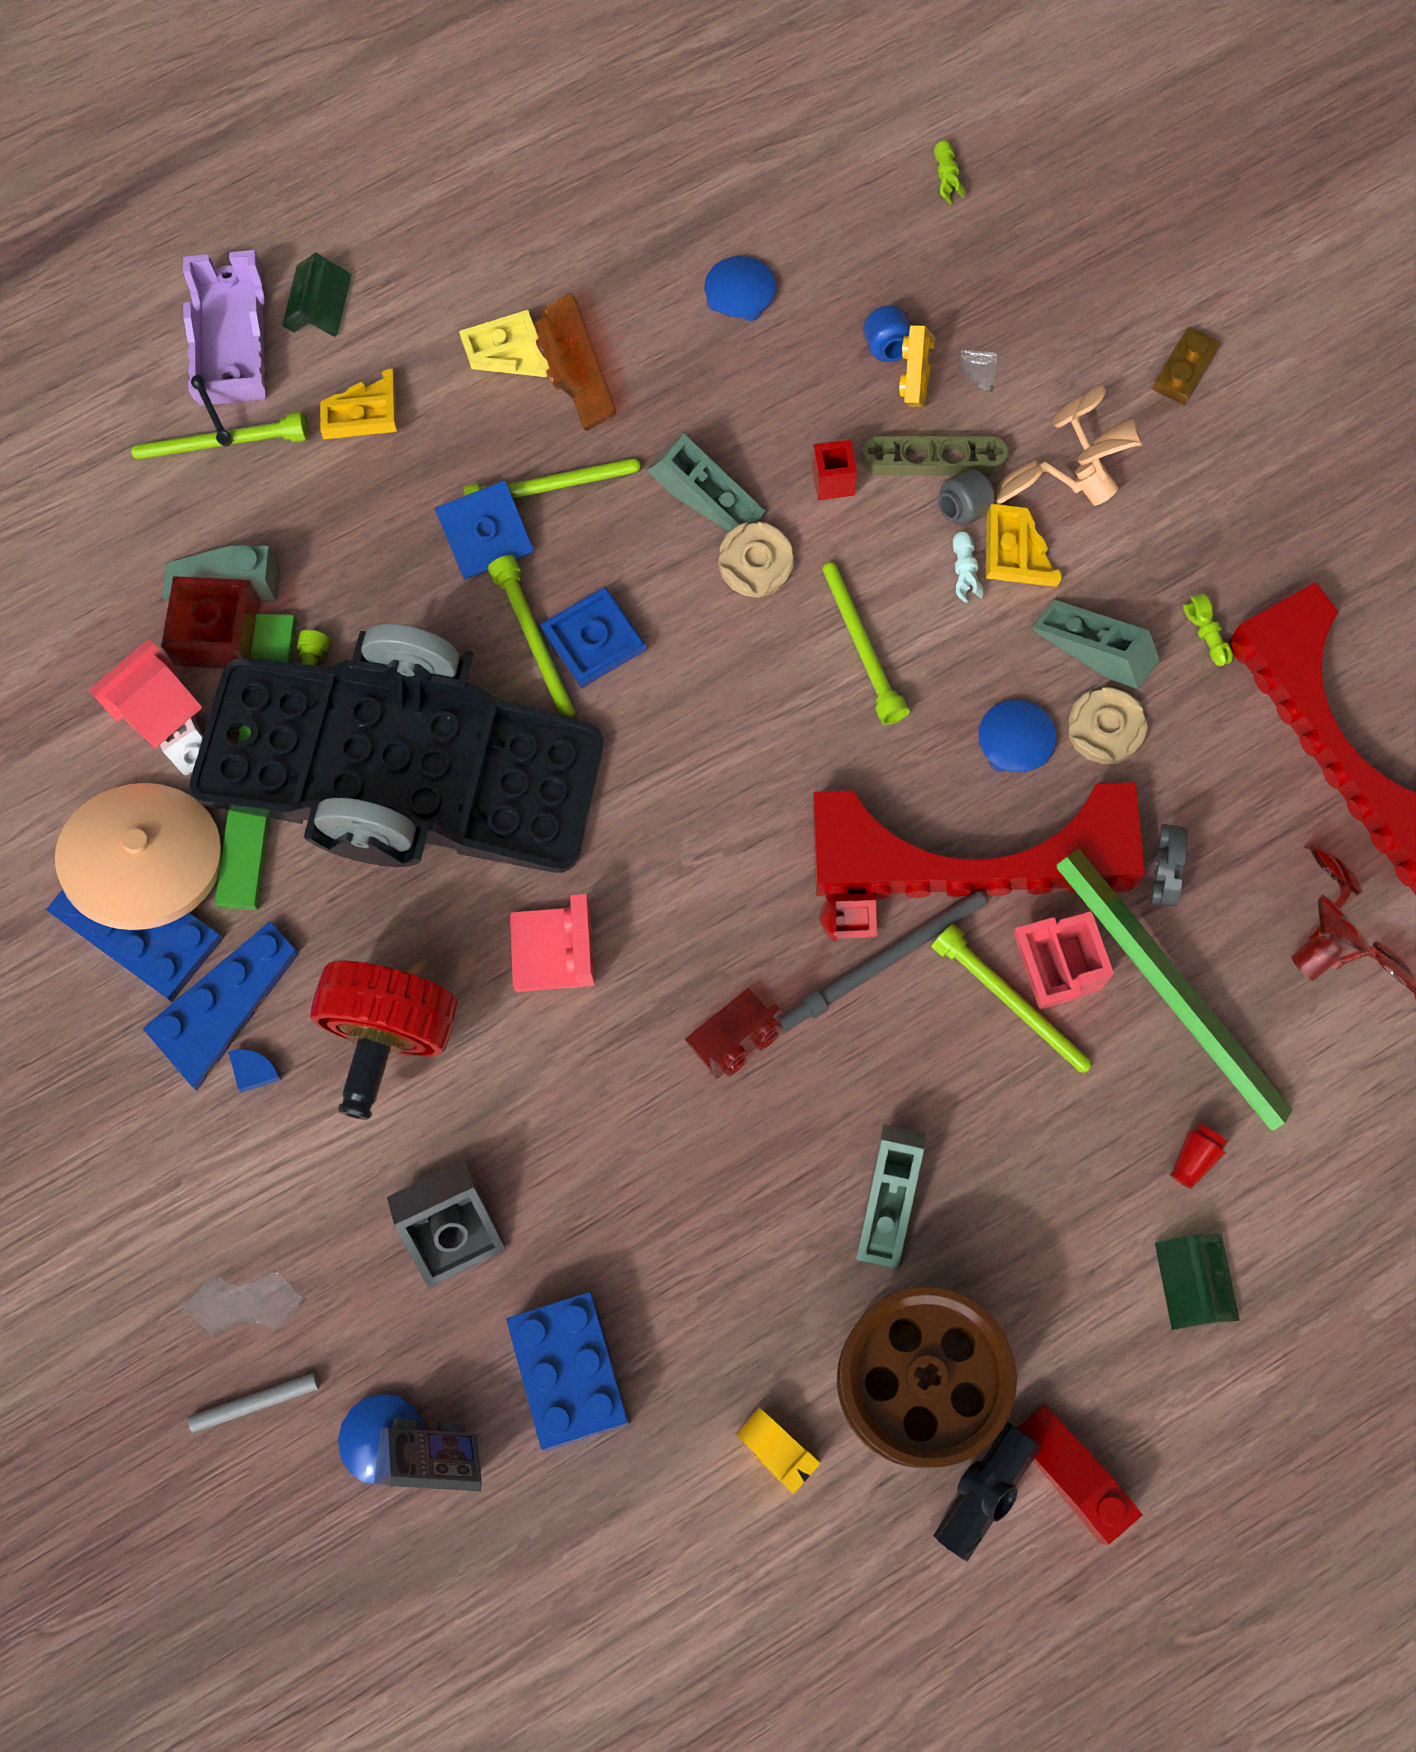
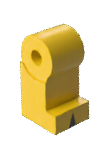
[735,1408,821,1494]

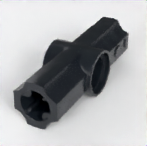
[933,1422,1042,1562]

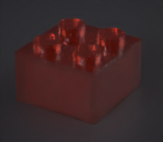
[161,576,261,669]

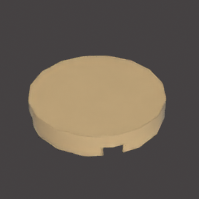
[718,522,794,598]
[1067,687,1148,764]

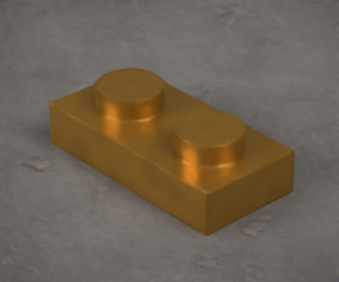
[1152,327,1221,405]

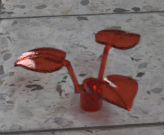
[1291,842,1416,1000]

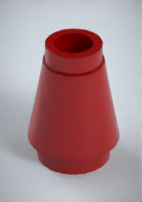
[1170,1123,1228,1190]

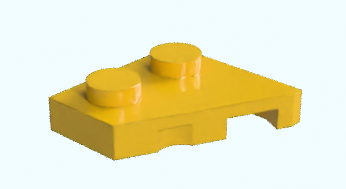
[320,368,397,439]
[986,503,1062,587]

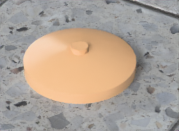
[55,783,222,930]

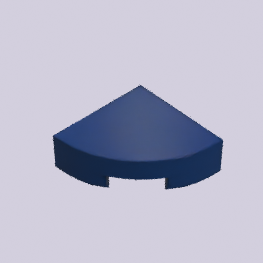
[228,1049,282,1093]

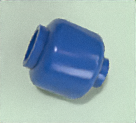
[863,306,912,362]

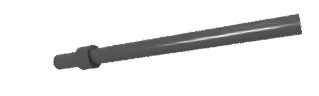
[776,891,987,1033]

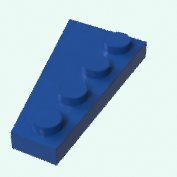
[142,921,299,1090]

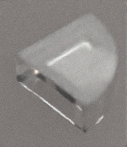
[960,349,998,392]

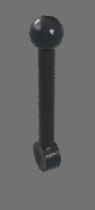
[191,375,233,447]

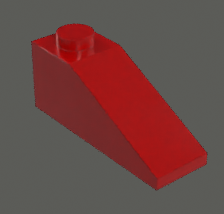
[1017,1405,1143,1545]

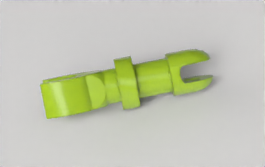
[934,140,965,205]
[1183,593,1233,666]

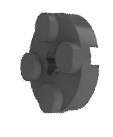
[1151,824,1188,907]

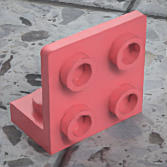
[510,894,595,992]

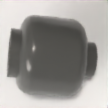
[938,469,995,525]

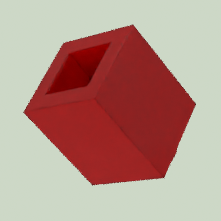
[812,439,857,501]

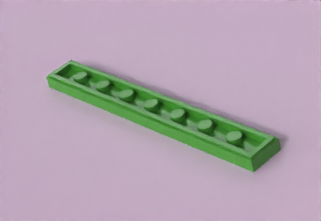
[215,614,297,910]
[1056,848,1293,1131]

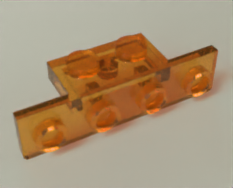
[534,293,617,431]

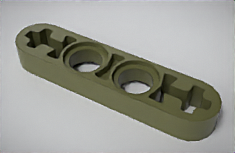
[861,436,1008,475]

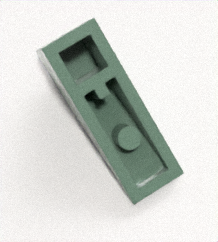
[646,433,766,532]
[162,545,280,601]
[1032,599,1160,689]
[856,1124,925,1269]

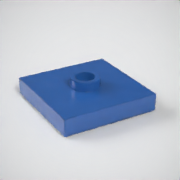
[435,480,534,580]
[540,586,646,689]

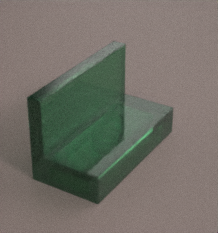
[282,252,352,337]
[1155,1234,1240,1330]

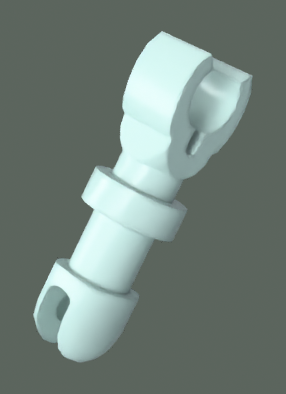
[953,531,983,604]

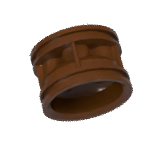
[837,1287,1017,1468]

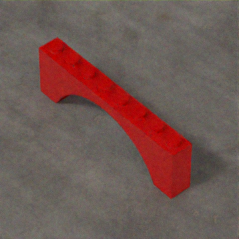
[1229,582,1416,895]
[812,782,1145,899]

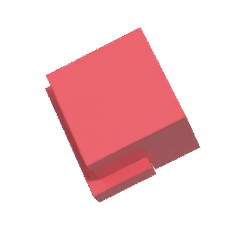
[88,638,203,749]
[1013,911,1114,1009]

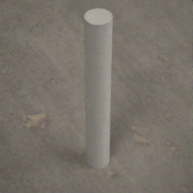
[188,1372,319,1433]

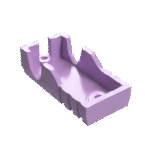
[183,250,265,406]

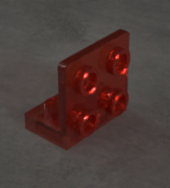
[685,988,781,1079]

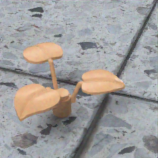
[994,383,1142,506]

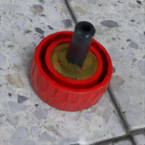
[310,960,458,1120]

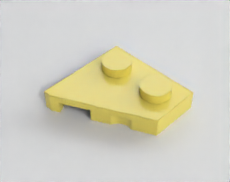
[459,310,551,377]

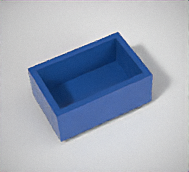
[506,1292,631,1451]

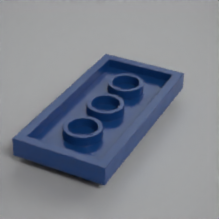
[45,889,223,1002]

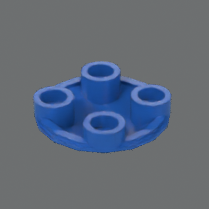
[704,256,776,321]
[979,700,1056,773]
[338,1394,424,1485]

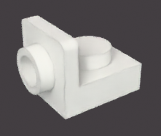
[160,716,203,775]

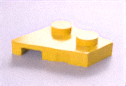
[899,326,936,407]

